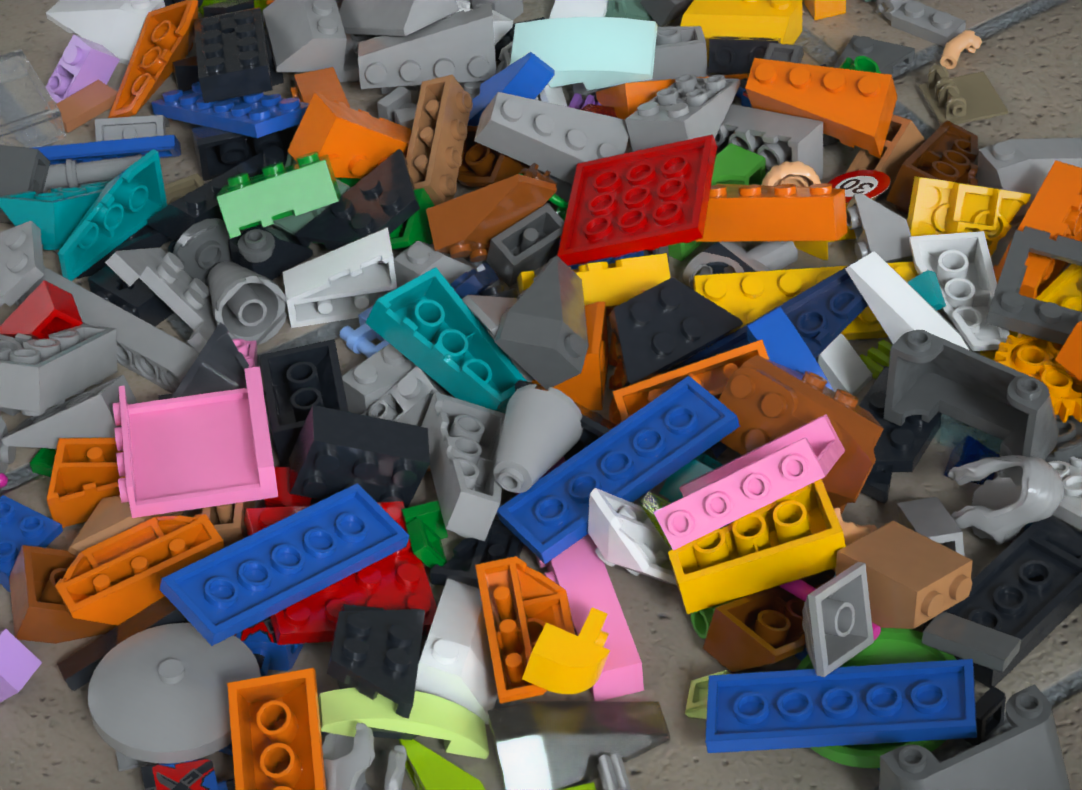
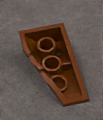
[886,120,978,214]
[703,569,835,672]

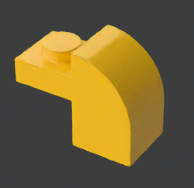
[522,607,610,694]

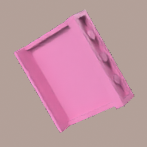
[113,366,278,518]
[654,414,845,551]

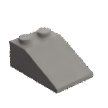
[1,375,138,449]

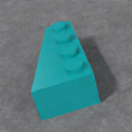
[365,267,527,414]

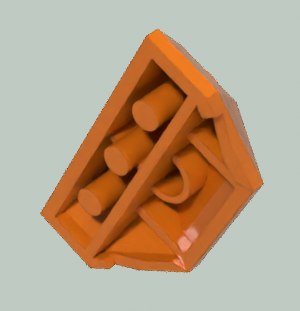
[613,340,769,422]
[55,514,225,626]
[475,556,575,704]

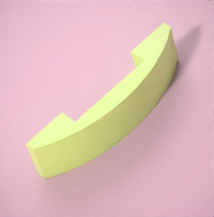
[318,687,489,759]

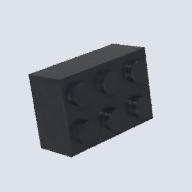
[289,405,430,508]

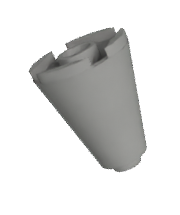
[208,261,287,345]
[493,384,583,493]

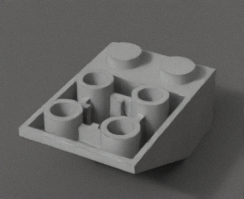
[625,74,741,152]

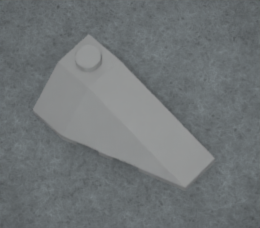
[977,138,1082,224]

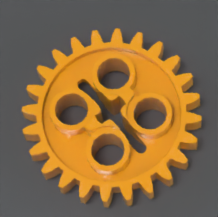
[994,333,1082,423]

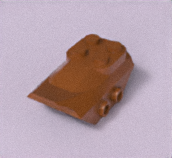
[719,355,883,515]

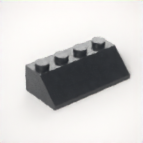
[148,145,289,242]

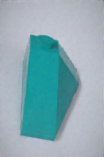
[58,149,168,281]

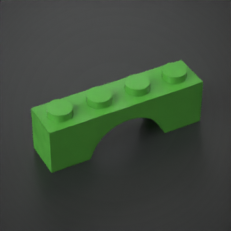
[668,143,766,262]

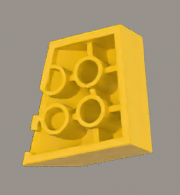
[680,0,802,67]

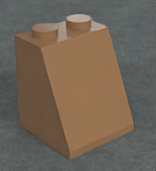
[835,521,973,629]

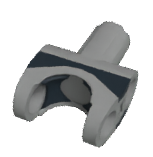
[683,241,798,290]

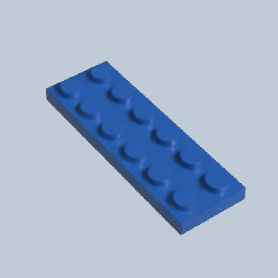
[151,82,309,138]
[497,376,740,564]
[159,483,410,646]
[705,659,977,753]

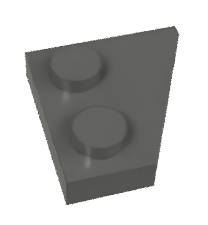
[833,35,915,75]

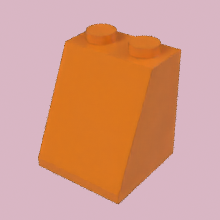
[531,302,609,410]

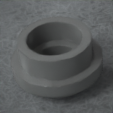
[238,229,275,263]

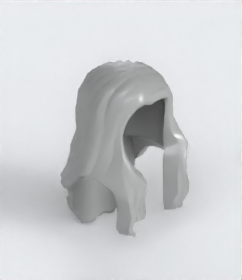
[948,455,1064,545]
[321,723,407,790]

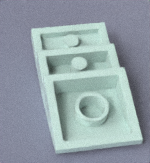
[510,17,658,91]

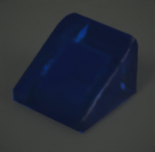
[944,435,1000,485]

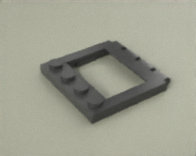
[985,226,1082,345]

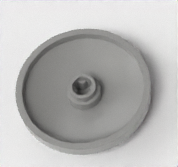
[88,623,261,764]

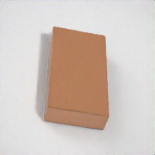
[45,79,118,133]

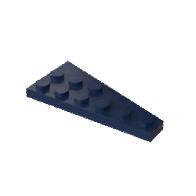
[663,260,868,458]

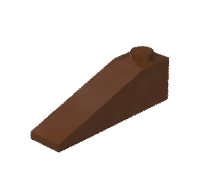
[457,126,530,187]

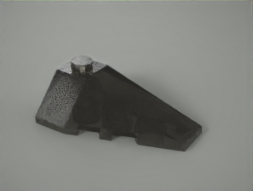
[488,701,670,790]

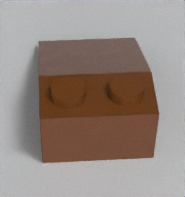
[426,174,557,262]
[9,545,117,644]

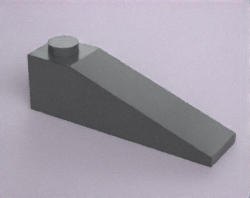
[494,256,589,390]

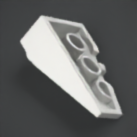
[845,251,971,350]
[415,578,498,725]

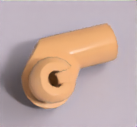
[940,30,982,69]

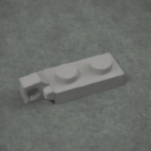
[876,0,966,47]

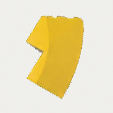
[907,176,1031,257]

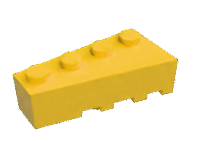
[517,253,670,316]
[668,479,846,614]

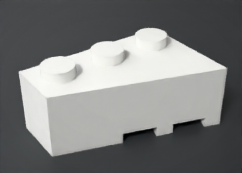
[283,227,397,328]

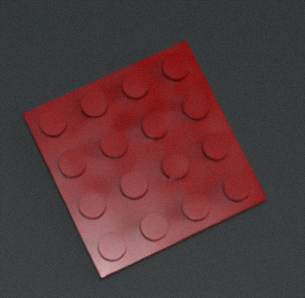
[557,134,717,266]
[244,501,437,645]

